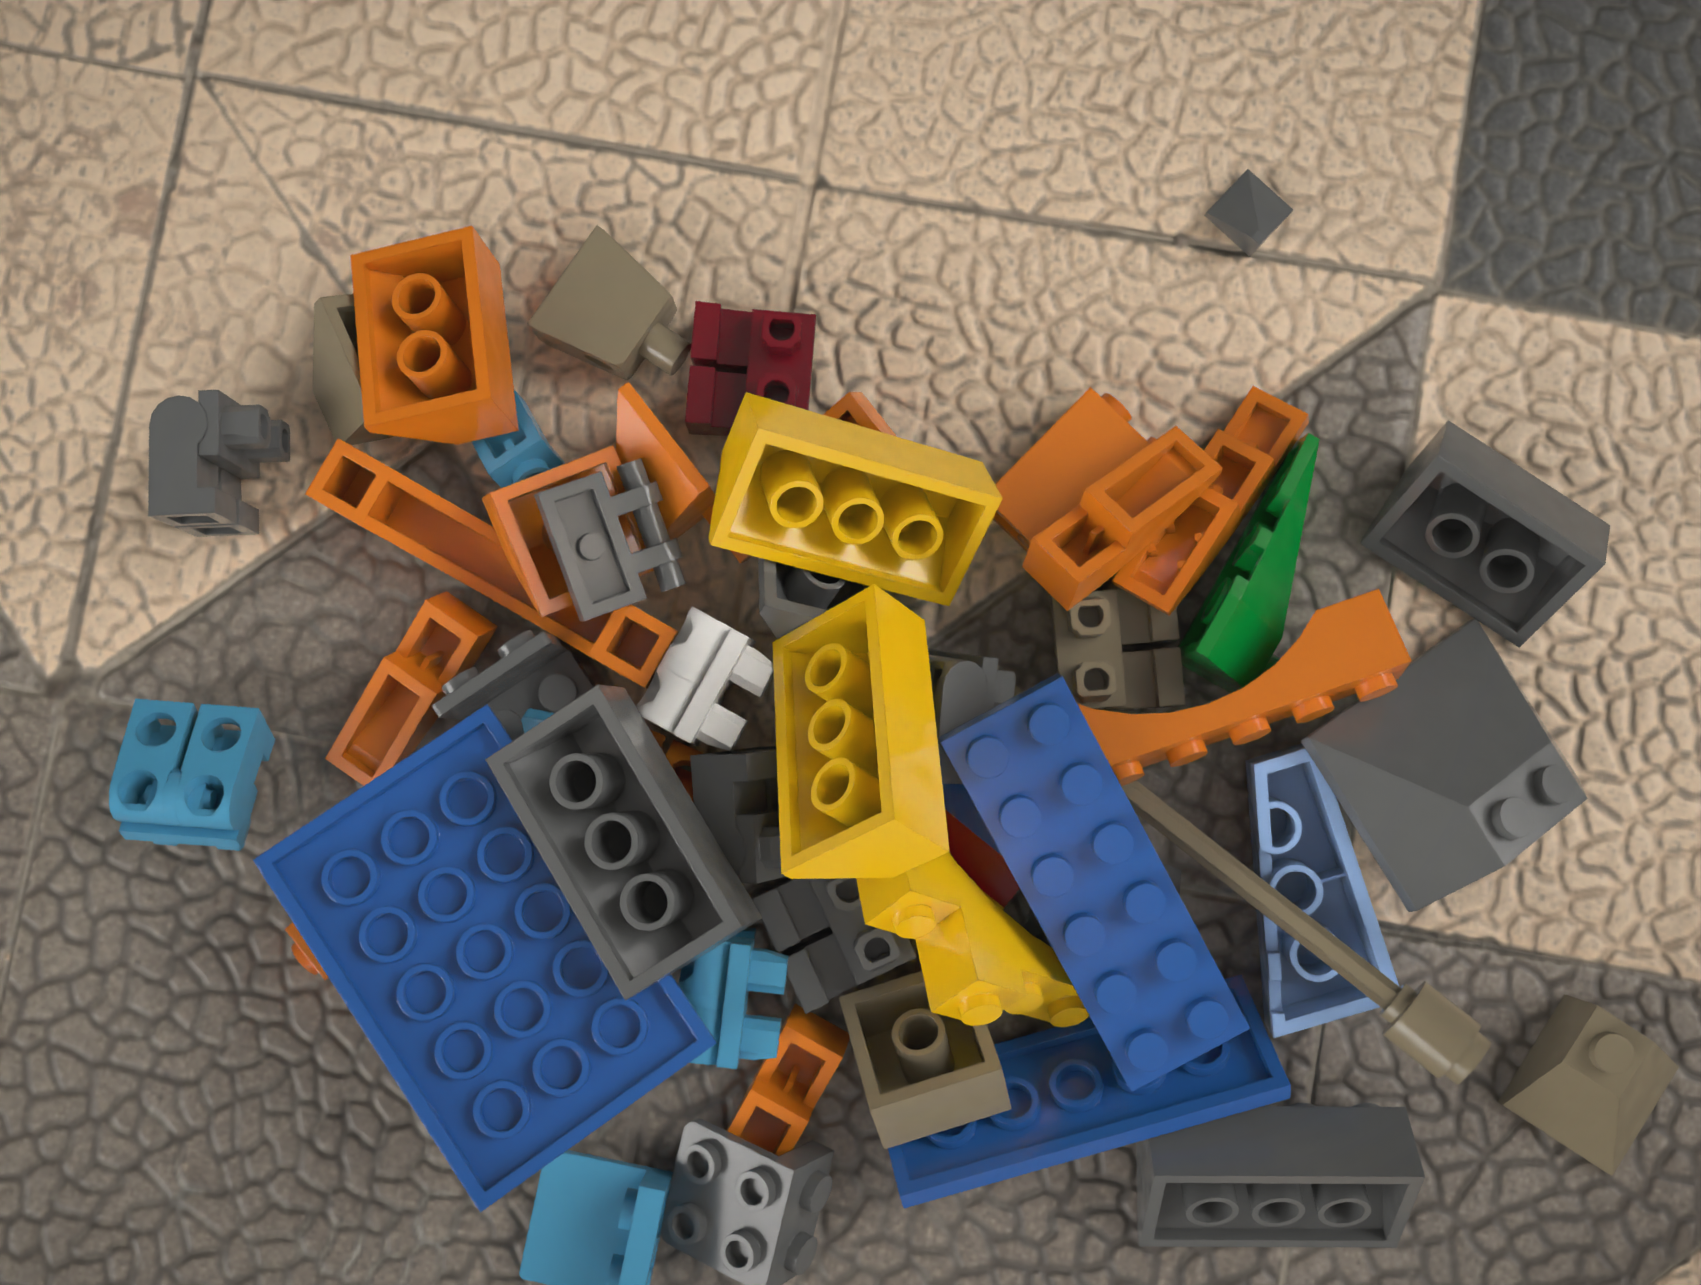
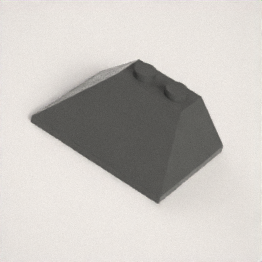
[1301,618,1588,912]

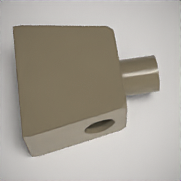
[527,225,692,380]

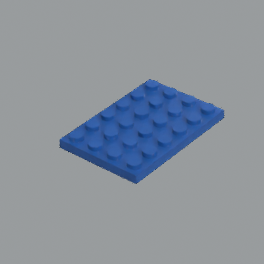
[253,704,717,1213]

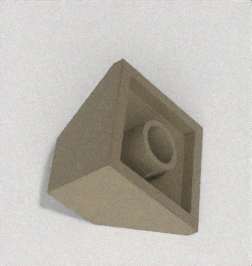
[312,294,394,445]
[1498,994,1679,1176]

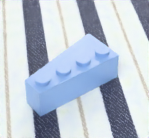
[1246,743,1400,1038]

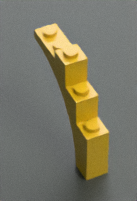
[856,852,1089,1027]

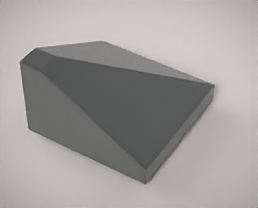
[1204,169,1293,257]

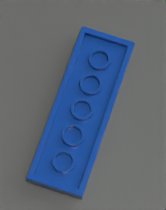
[938,673,1250,1092]
[888,975,1291,1208]

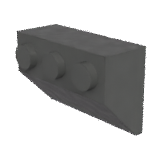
[1360,420,1610,648]

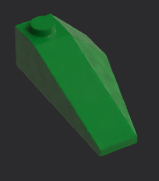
[1178,433,1320,693]

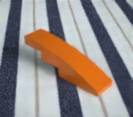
[1112,386,1309,616]

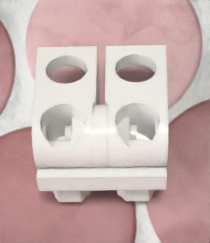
[636,606,774,751]

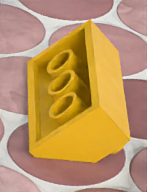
[708,392,1003,606]
[772,584,950,879]

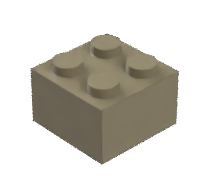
[839,971,1012,1149]

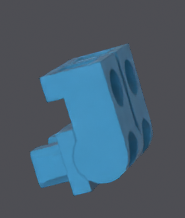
[109,699,275,851]
[678,928,789,1069]

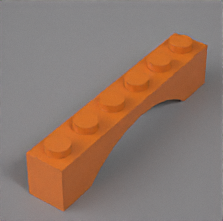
[305,438,679,689]
[1077,589,1412,786]

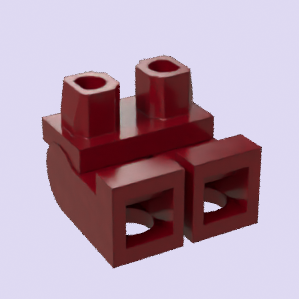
[685,301,816,436]

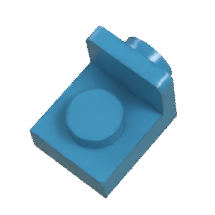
[472,389,565,488]

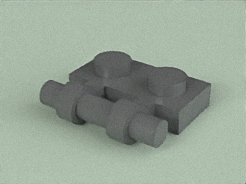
[534,458,686,621]

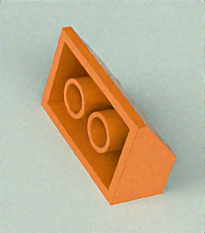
[350,226,519,445]

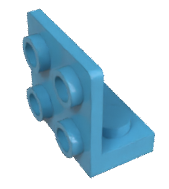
[519,1150,673,1285]

